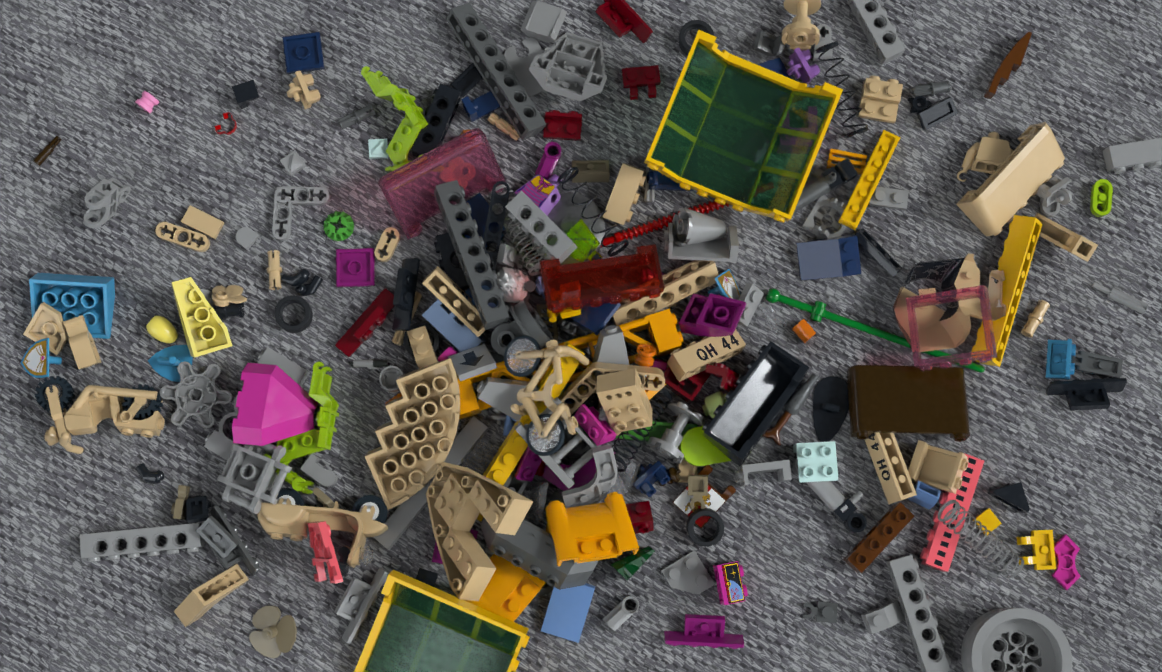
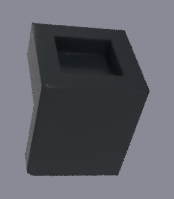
[232,80,259,109]

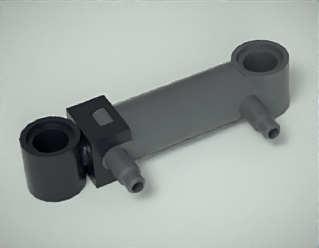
[769,158,859,214]

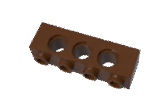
[843,502,914,573]

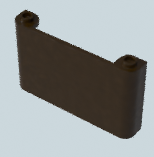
[847,365,970,442]

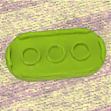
[679,426,731,466]

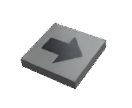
[448,344,497,381]

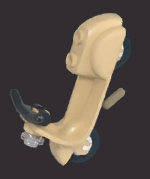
[257,487,389,577]

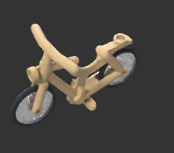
[504,335,589,456]

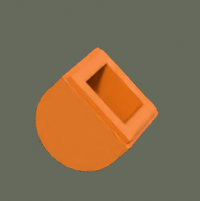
[792,319,816,343]

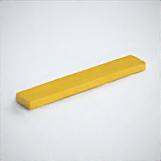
[838,130,901,230]

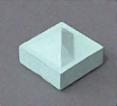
[368,138,389,159]

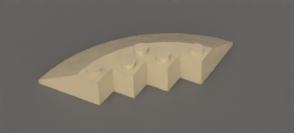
[365,358,460,510]

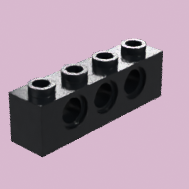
[411,83,462,161]

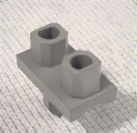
[1037,176,1072,208]

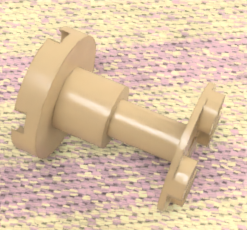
[782,0,821,51]

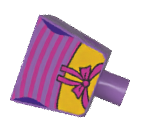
[514,174,561,216]

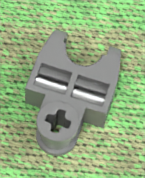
[83,177,131,228]

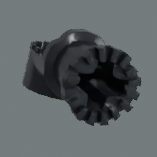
[213,302,245,321]

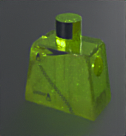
[566,219,603,265]

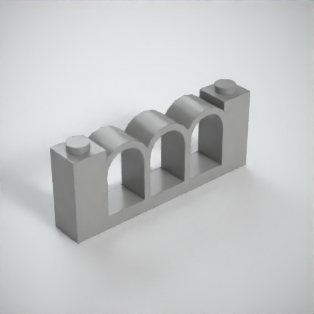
[204,347,310,461]

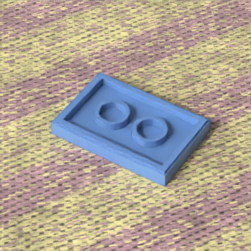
[541,583,595,643]

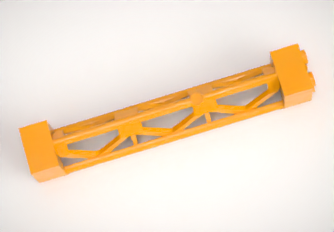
[457,309,684,420]

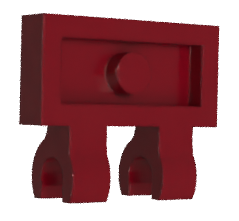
[621,65,661,100]

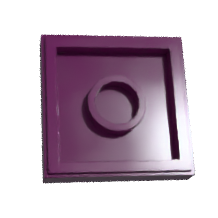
[336,248,375,287]

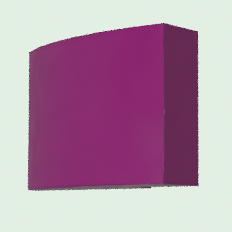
[679,293,747,337]

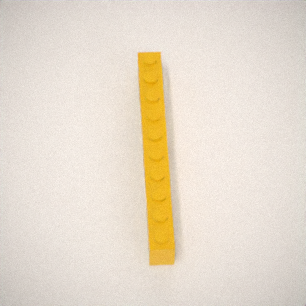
[477,341,585,522]

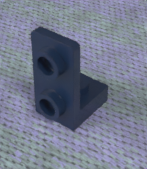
[461,91,501,122]

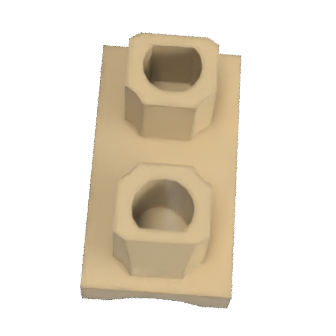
[286,71,321,110]

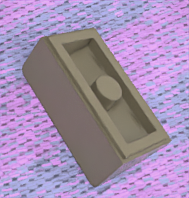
[572,160,610,183]

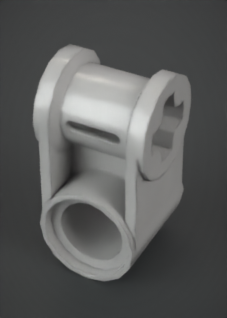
[811,24,833,61]

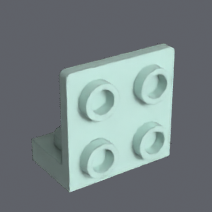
[793,441,838,483]

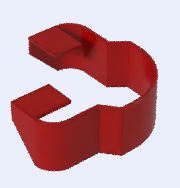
[215,112,237,135]

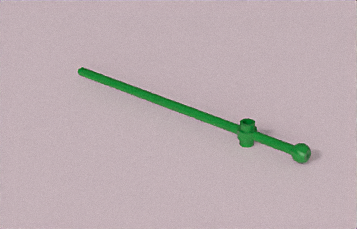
[766,288,985,373]

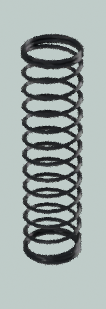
[612,387,672,472]

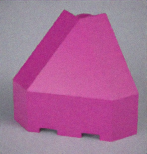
[232,363,318,446]

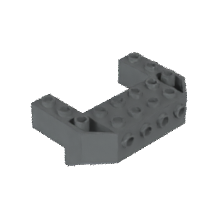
[480,473,599,590]

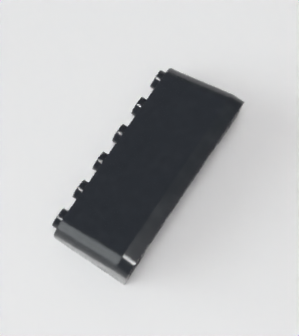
[702,341,810,467]

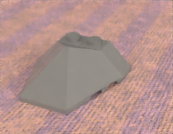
[529,32,607,101]

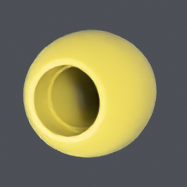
[146,315,178,344]

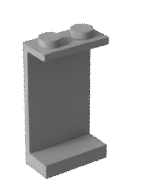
[664,223,739,262]

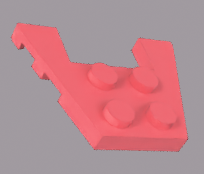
[308,521,343,584]

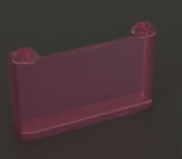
[378,128,507,240]

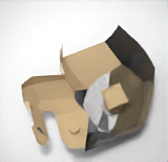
[893,253,1006,352]

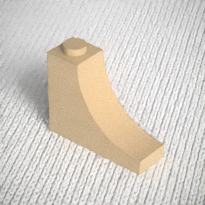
[174,564,249,627]

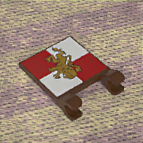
[672,465,736,528]

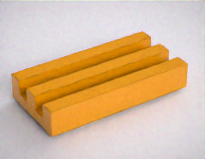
[826,149,867,174]

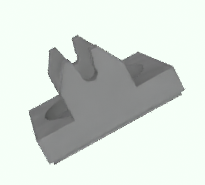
[802,195,846,239]

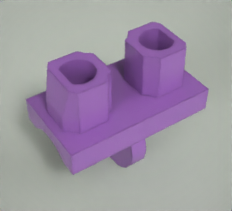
[787,48,820,84]

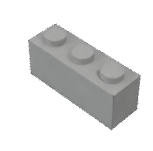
[1103,138,1162,174]

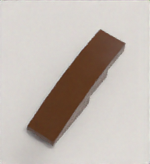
[984,32,1032,99]

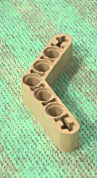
[547,362,665,421]

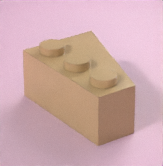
[603,163,647,225]

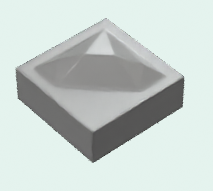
[280,150,307,177]

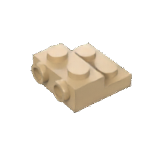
[858,76,903,124]

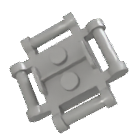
[217,444,292,514]

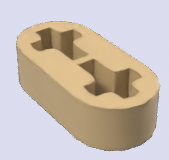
[374,227,400,262]

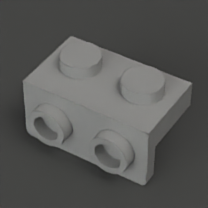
[738,282,764,327]

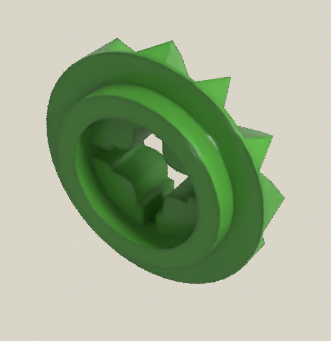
[324,211,354,241]

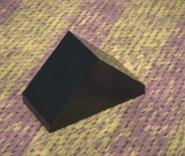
[988,482,1030,513]

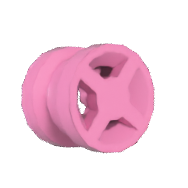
[135,90,159,114]

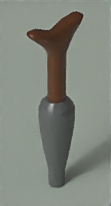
[763,373,819,446]

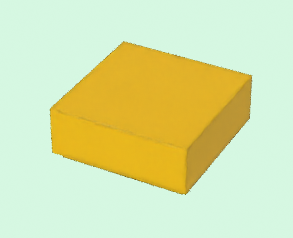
[973,508,1002,535]

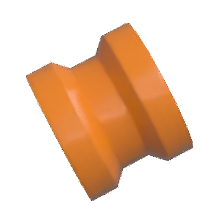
[634,344,656,367]

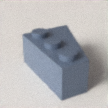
[422,299,487,353]

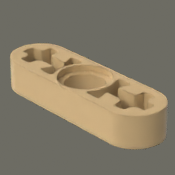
[155,222,210,252]

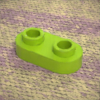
[1090,179,1113,217]

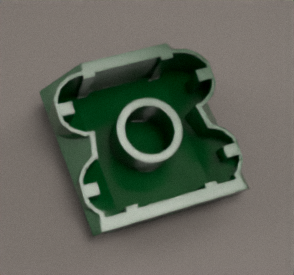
[611,546,655,581]

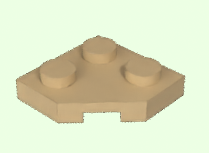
[23,302,69,355]

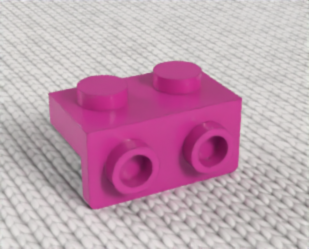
[574,404,617,446]

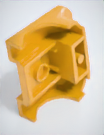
[545,492,639,567]
[465,554,546,636]

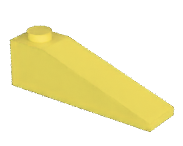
[171,277,232,357]

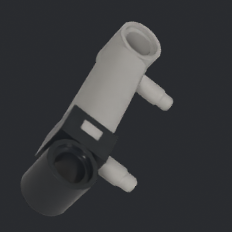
[792,458,867,533]

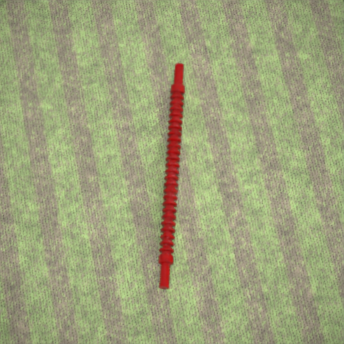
[601,182,775,247]

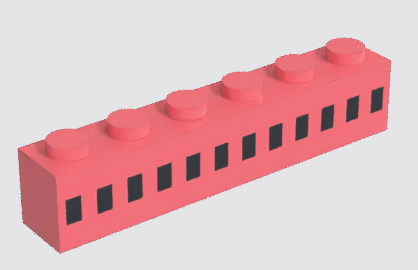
[920,453,984,572]

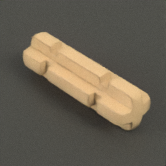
[488,113,520,141]

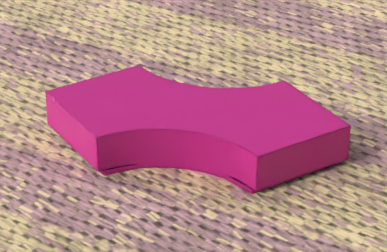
[1051,534,1081,590]

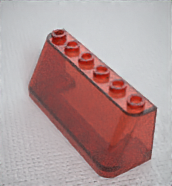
[539,244,665,313]

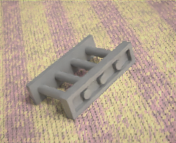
[515,397,601,489]

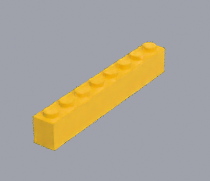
[971,215,1042,367]

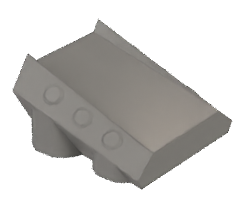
[520,1,567,43]

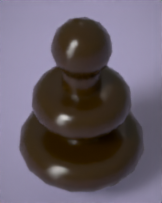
[659,467,681,486]

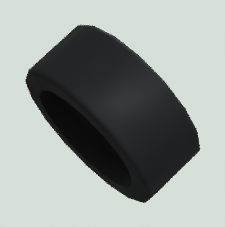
[678,20,714,58]
[274,295,313,333]
[403,322,441,358]
[686,508,724,547]

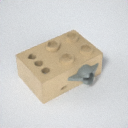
[596,368,652,433]

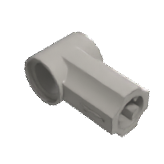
[603,595,639,632]

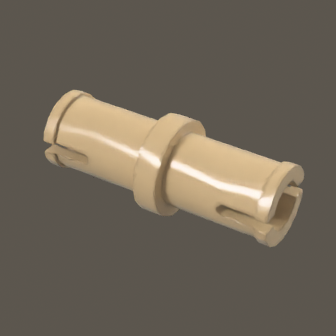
[267,250,282,290]
[1021,300,1050,338]

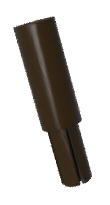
[33,136,61,166]

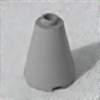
[672,208,727,246]

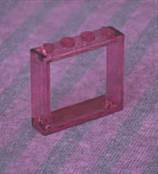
[906,285,997,371]

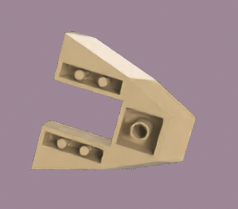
[426,462,533,601]

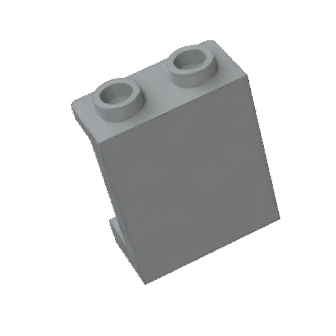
[735,460,792,487]

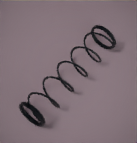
[815,41,869,138]
[557,167,629,257]

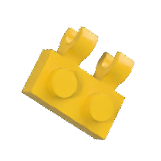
[1016,530,1056,570]

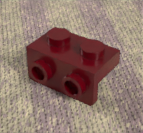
[705,362,739,391]
[626,501,654,534]

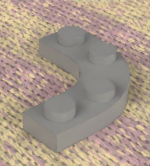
[562,444,617,508]

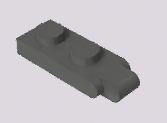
[1071,351,1123,378]

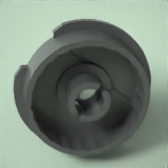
[491,299,553,356]

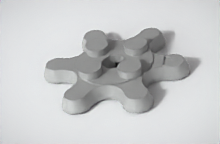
[160,361,232,428]

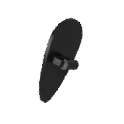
[813,376,849,442]

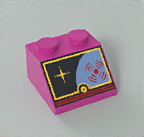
[713,561,748,605]

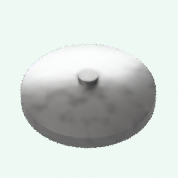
[530,193,605,267]

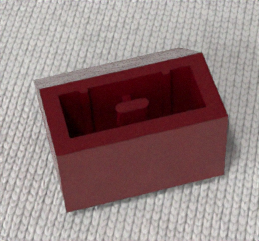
[664,367,711,404]

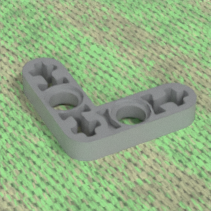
[272,186,331,241]

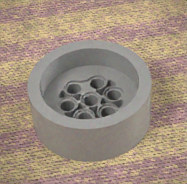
[961,607,1072,672]

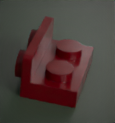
[543,110,582,141]

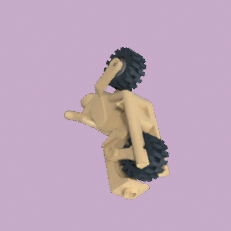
[35,376,165,454]

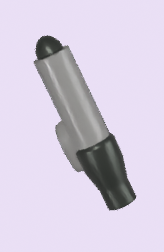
[350,359,388,369]

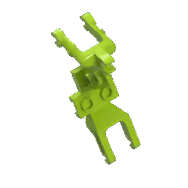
[361,66,444,181]
[264,362,339,494]

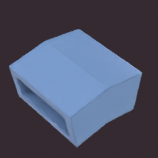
[907,480,941,510]

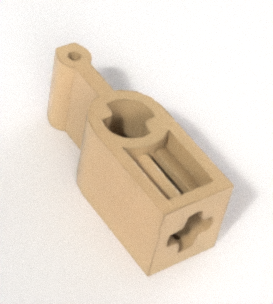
[63,315,101,369]

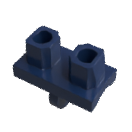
[633,460,670,497]

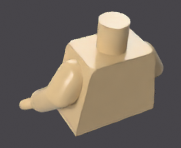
[957,132,1013,182]

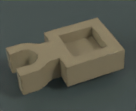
[688,475,708,509]
[171,485,190,520]

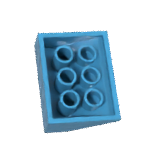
[29,273,115,339]

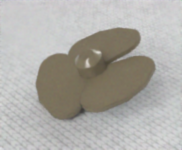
[249,606,297,658]

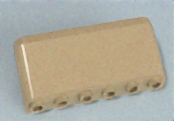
[956,122,1065,236]

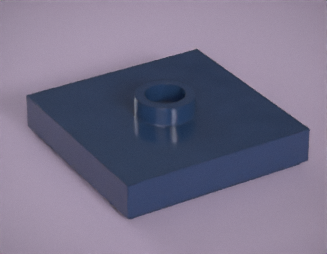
[282,32,325,74]

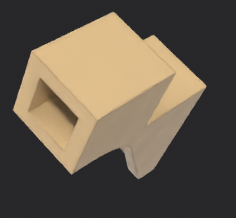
[1035,213,1098,262]
[407,325,438,368]

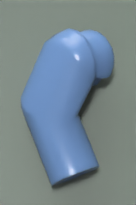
[503,415,516,437]

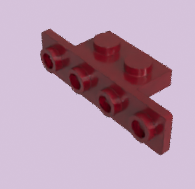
[595,0,653,43]
[335,288,395,357]

